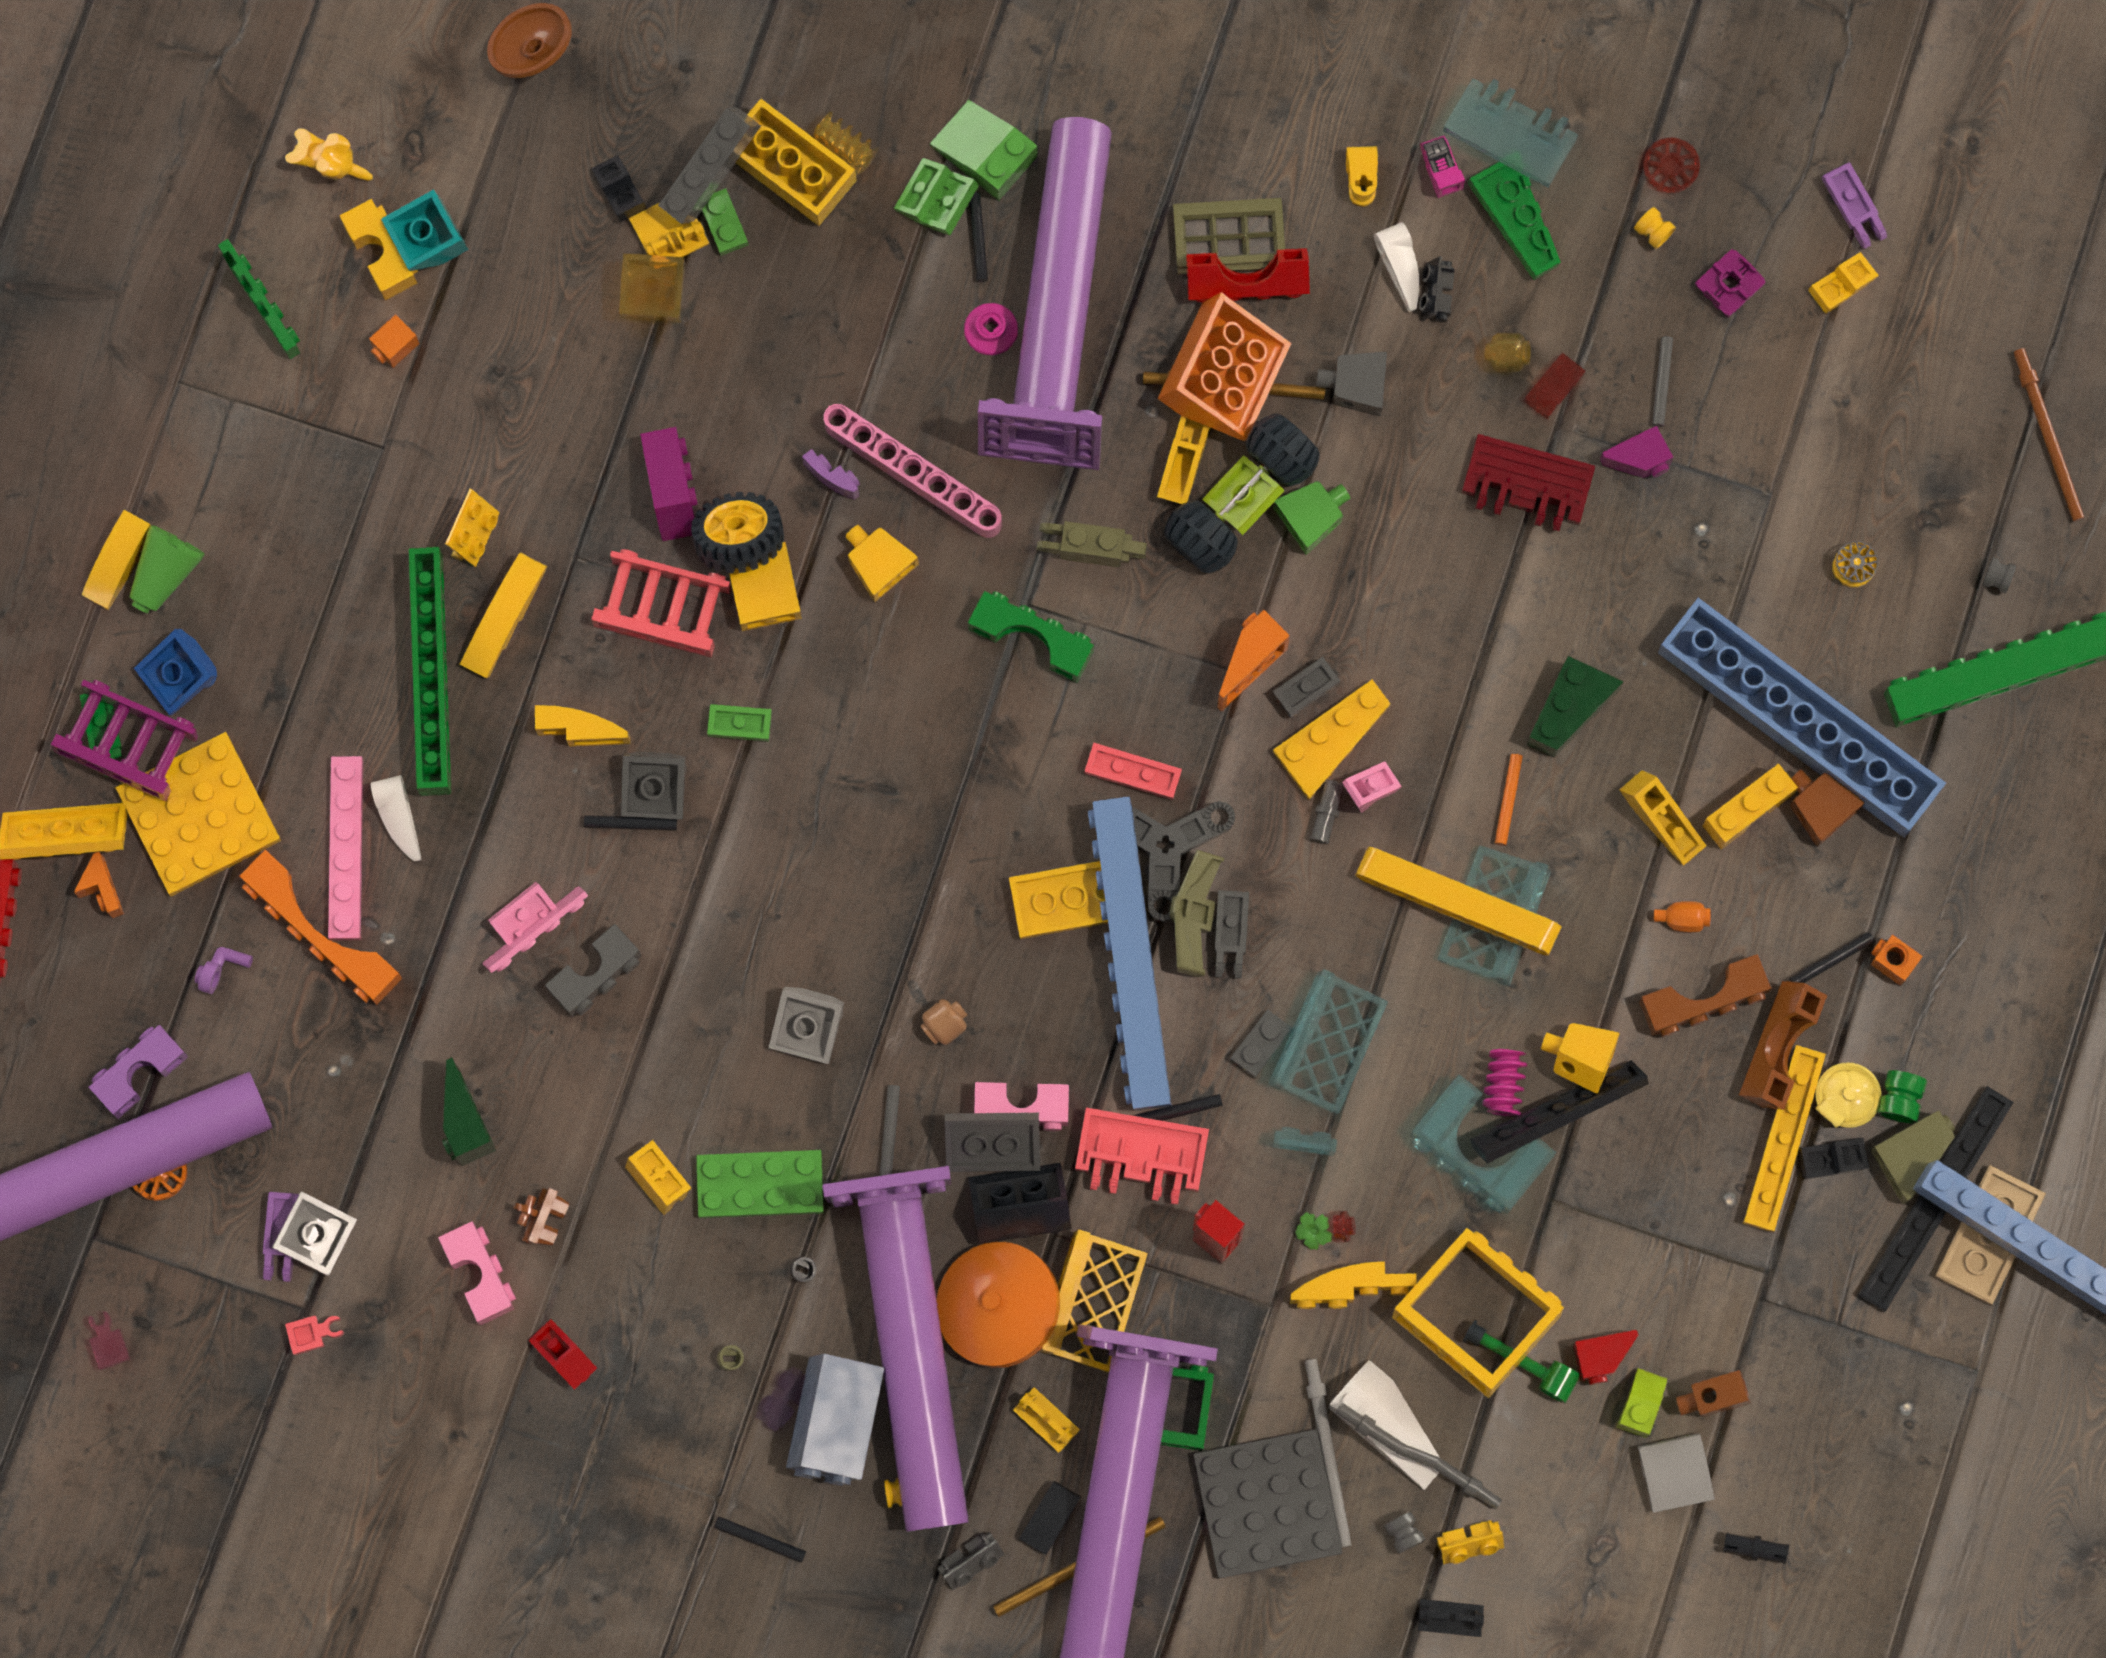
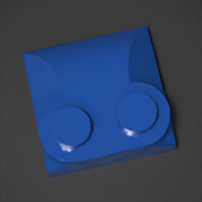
[134,629,217,715]

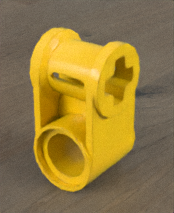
[1346,146,1378,207]

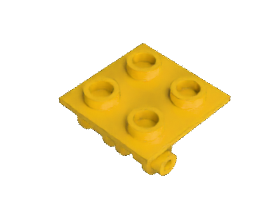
[629,203,710,270]
[445,489,500,567]

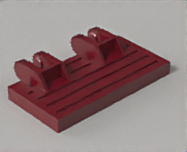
[1462,434,1596,532]

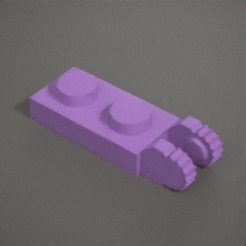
[1822,163,1887,249]
[263,1192,299,1282]

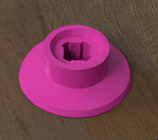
[964,303,1018,355]

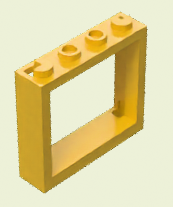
[1392,1228,1564,1398]

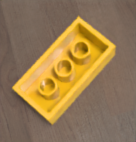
[735,99,857,226]

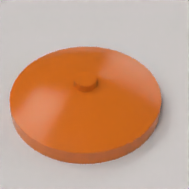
[936,1242,1060,1368]

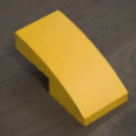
[1808,252,1879,314]

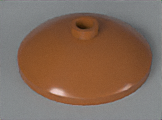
[487,3,572,78]

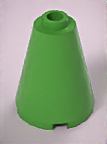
[129,525,205,614]

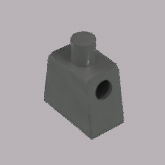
[1316,352,1387,416]

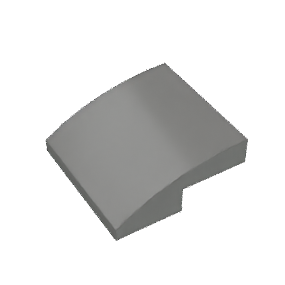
[1638,1433,1715,1513]

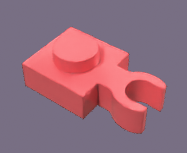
[285,1315,344,1356]

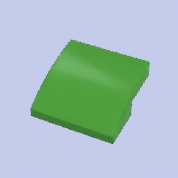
[894,158,979,236]

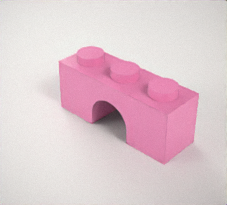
[974,1082,1069,1131]
[438,1221,516,1326]

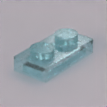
[1273,1127,1337,1156]

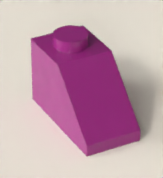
[1600,426,1673,478]

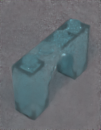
[1410,1074,1557,1214]

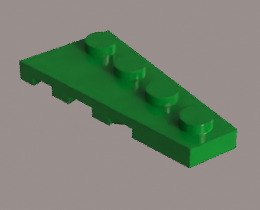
[1467,151,1561,280]
[218,239,300,360]

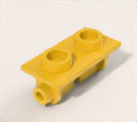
[1013,1387,1080,1453]
[1437,1520,1504,1565]

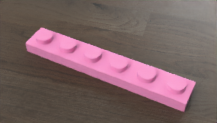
[328,756,363,940]

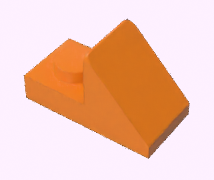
[74,852,124,918]

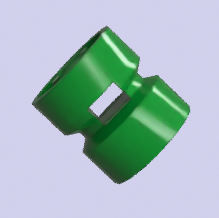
[1877,1070,1927,1124]

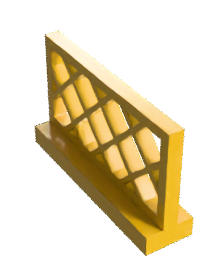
[1039,1229,1148,1373]

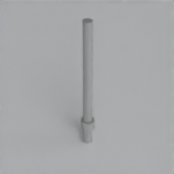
[1305,1359,1352,1548]

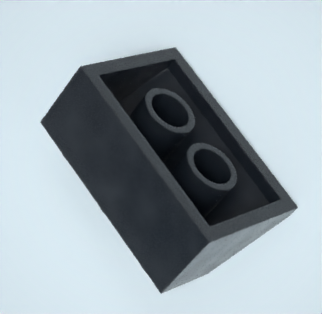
[968,1162,1072,1244]

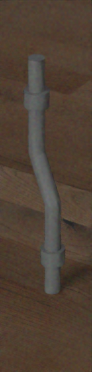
[1336,1403,1502,1509]

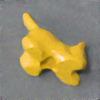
[285,129,373,181]

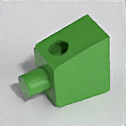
[1273,481,1351,555]

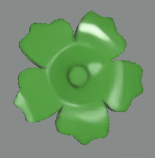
[1295,1212,1333,1250]

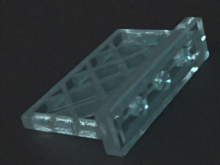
[1438,845,1551,987]
[1268,969,1388,1114]

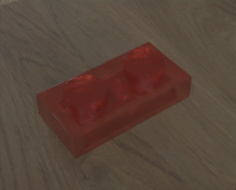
[1524,353,1586,420]

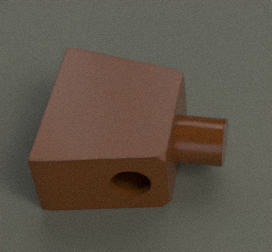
[1790,769,1864,847]
[1676,1370,1751,1417]

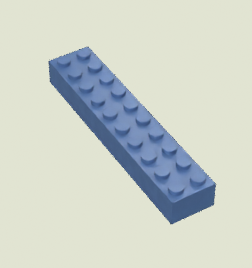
[1658,598,1946,838]

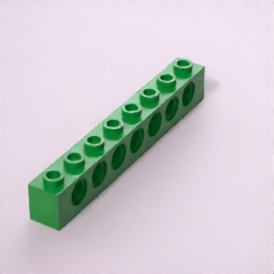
[409,547,452,796]

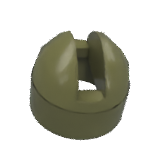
[717,1345,744,1371]

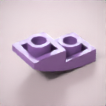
[802,449,860,500]

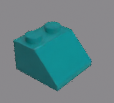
[381,189,469,271]

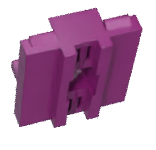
[1695,249,1766,318]

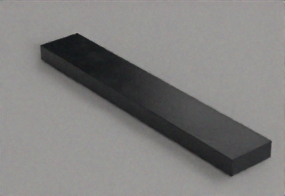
[1470,1060,1649,1164]

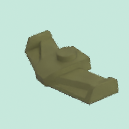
[1170,850,1224,977]

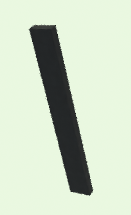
[1858,1086,2014,1313]

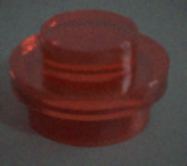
[1333,1211,1356,1242]

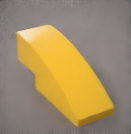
[1157,416,1210,504]
[81,510,151,611]
[535,705,630,747]

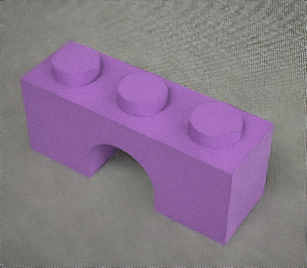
[89,1025,188,1119]

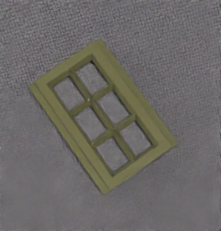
[1173,198,1285,275]

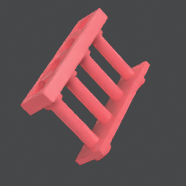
[591,549,731,658]

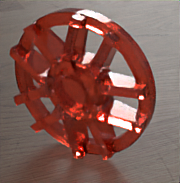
[1643,137,1700,193]

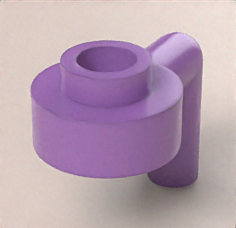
[195,947,253,994]

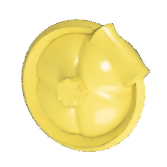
[1815,1063,1882,1128]

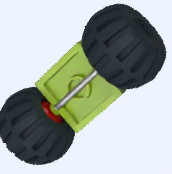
[1164,413,1320,574]

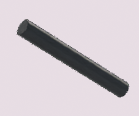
[969,192,988,282]
[584,815,677,831]
[1789,931,1875,983]
[1133,1094,1223,1121]
[714,1516,807,1563]

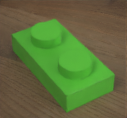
[702,188,748,256]
[707,704,772,742]

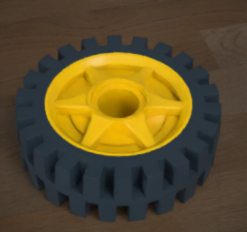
[691,492,784,573]

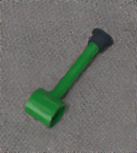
[1463,1320,1581,1404]

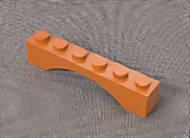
[239,850,402,1005]

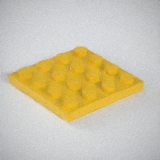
[115,732,281,897]

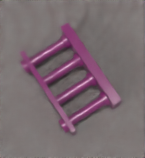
[51,679,198,802]

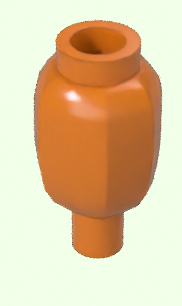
[1654,901,1711,932]

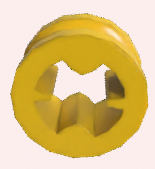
[884,1478,902,1508]

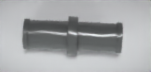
[1310,779,1344,844]

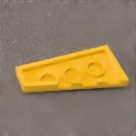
[1273,680,1391,801]

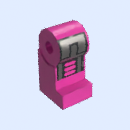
[1420,136,1465,198]

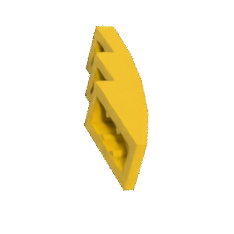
[460,553,548,678]

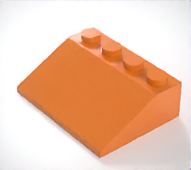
[1158,293,1291,441]

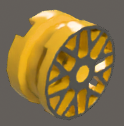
[1832,541,1878,588]

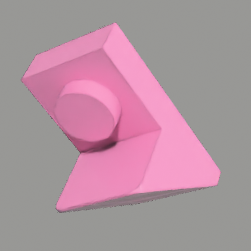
[1342,762,1402,813]

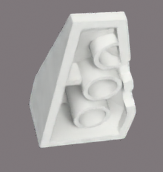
[1328,1360,1440,1490]

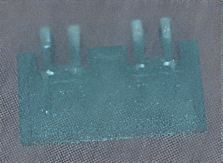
[1443,78,1578,188]

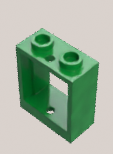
[1161,1365,1214,1452]

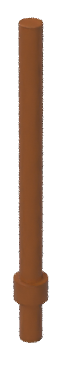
[2013,348,2085,522]

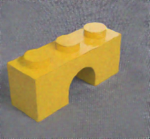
[339,199,418,300]
[1702,764,1798,850]

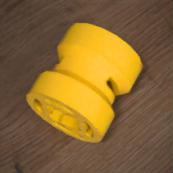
[1634,207,1676,249]

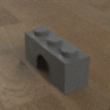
[545,924,642,1017]

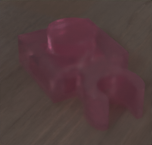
[89,1311,131,1371]

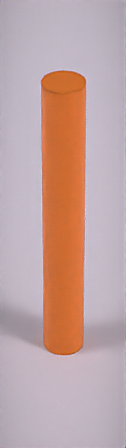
[1494,754,1523,846]

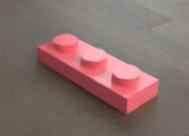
[1085,743,1182,800]

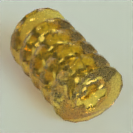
[812,111,879,175]

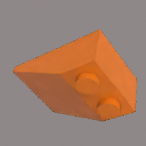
[1217,610,1290,712]

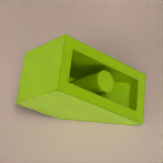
[1617,1368,1667,1438]

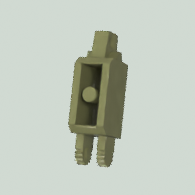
[1036,521,1147,567]

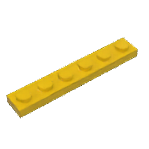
[1743,1045,1826,1233]

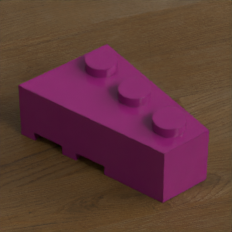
[640,427,698,542]

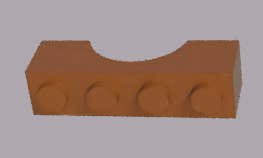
[1639,954,1771,1038]
[1739,981,1827,1110]

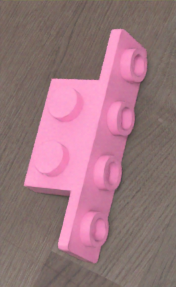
[482,882,588,973]

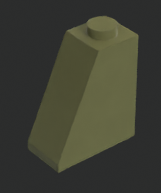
[1871,1110,1955,1205]

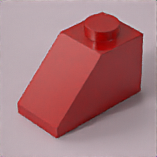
[528,1319,597,1390]
[1573,1330,1638,1385]

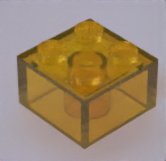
[619,253,685,323]

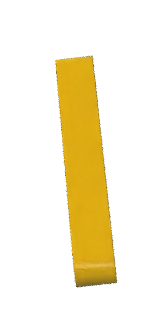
[1355,847,1562,956]

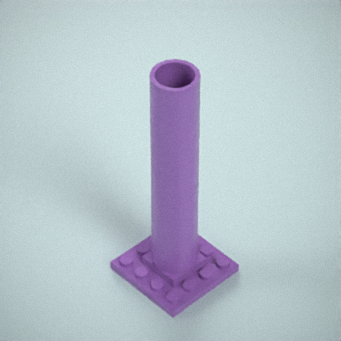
[978,117,1112,470]
[0,1072,273,1241]
[823,1166,969,1531]
[1060,1324,1218,1658]

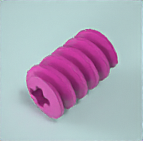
[1482,1049,1527,1117]

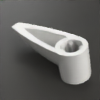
[1374,222,1419,312]
[371,775,422,862]

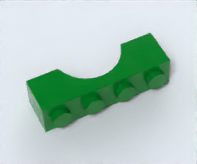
[968,591,1094,683]

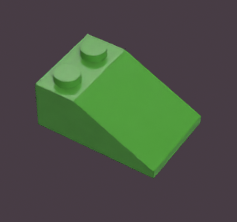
[930,100,1038,201]

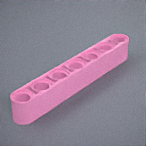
[824,404,1002,538]

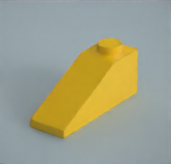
[1619,770,1707,866]

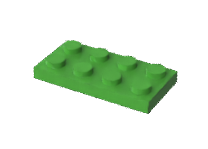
[697,1150,824,1219]

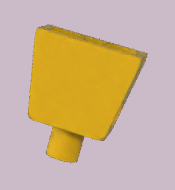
[845,525,919,602]
[1541,1023,1620,1094]

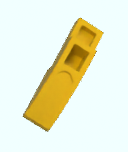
[1290,1261,1417,1309]

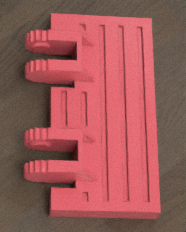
[1075,1108,1209,1204]

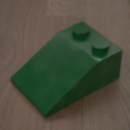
[442,1057,496,1166]

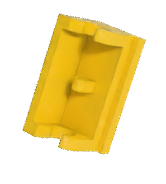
[625,1140,691,1215]

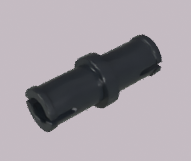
[1723,1532,1789,1565]

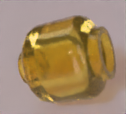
[1485,333,1531,372]

